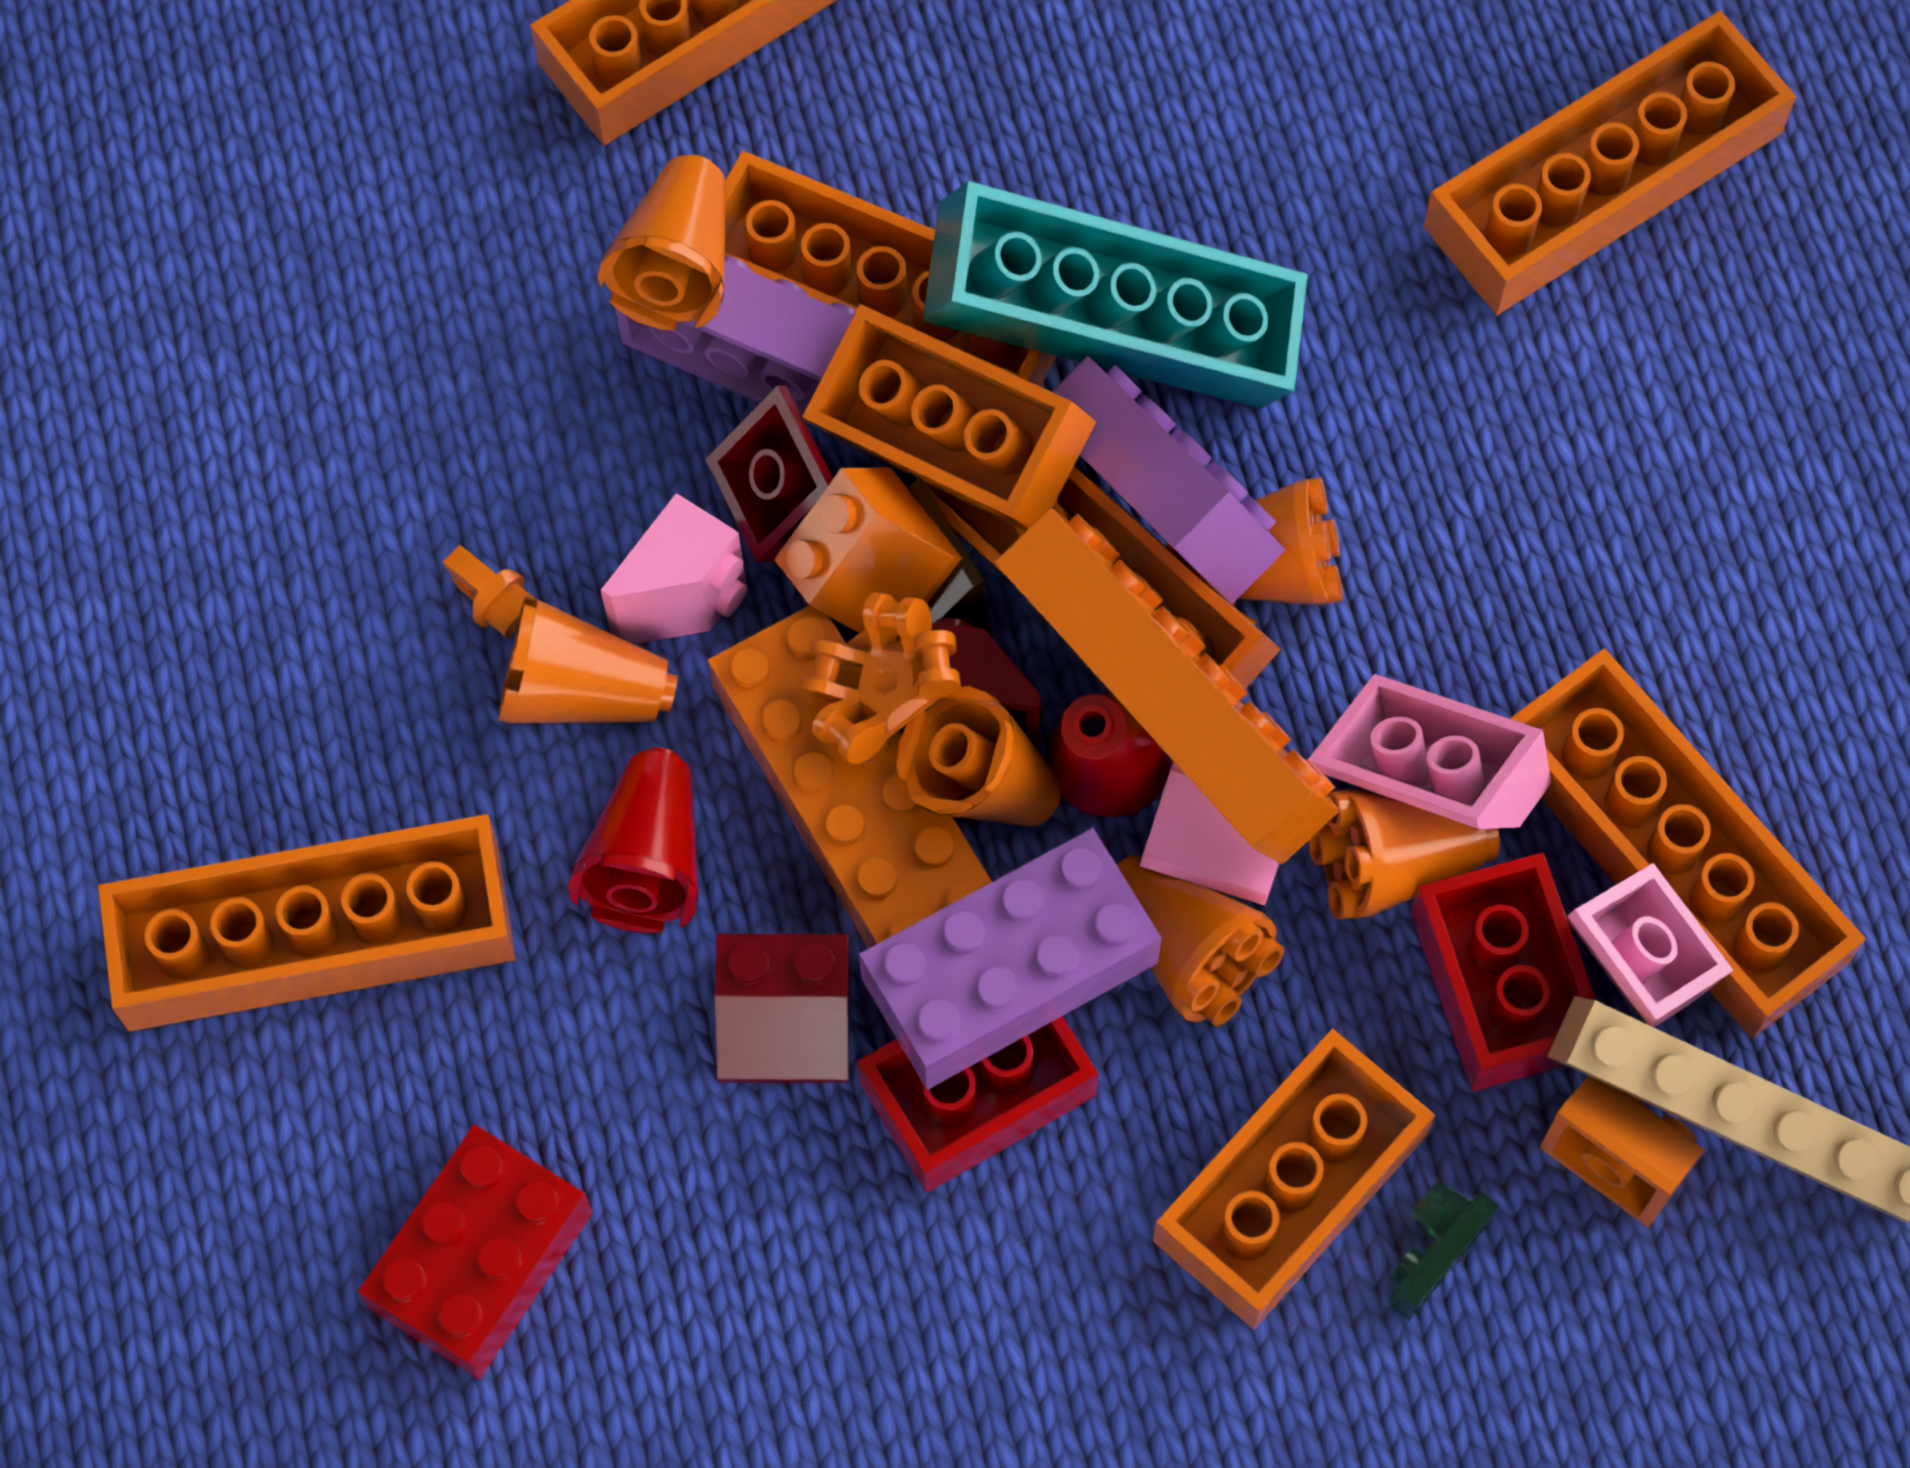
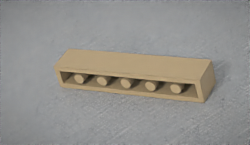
[1547,996,1910,1224]

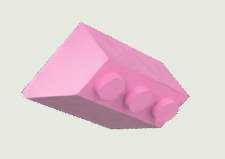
[1308,674,1551,829]

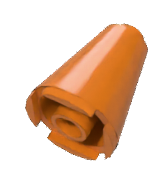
[597,155,726,331]
[498,596,678,723]
[896,686,1062,827]

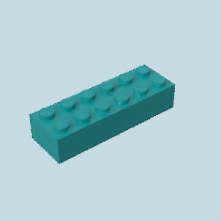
[923,181,1308,409]

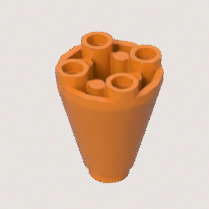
[1166,477,1343,606]
[1308,789,1500,919]
[1117,855,1285,1027]

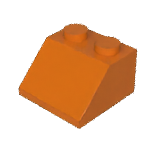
[774,467,962,644]
[1539,1076,1705,1228]

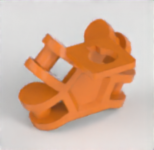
[800,592,961,764]

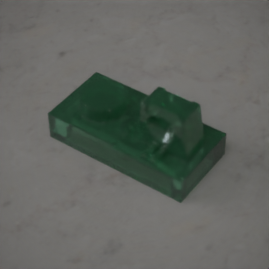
[1388,1181,1499,1321]

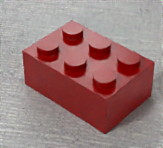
[1410,852,1596,1092]
[857,1016,1099,1193]
[357,1124,593,1380]

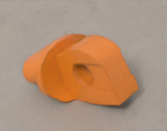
[442,545,535,638]

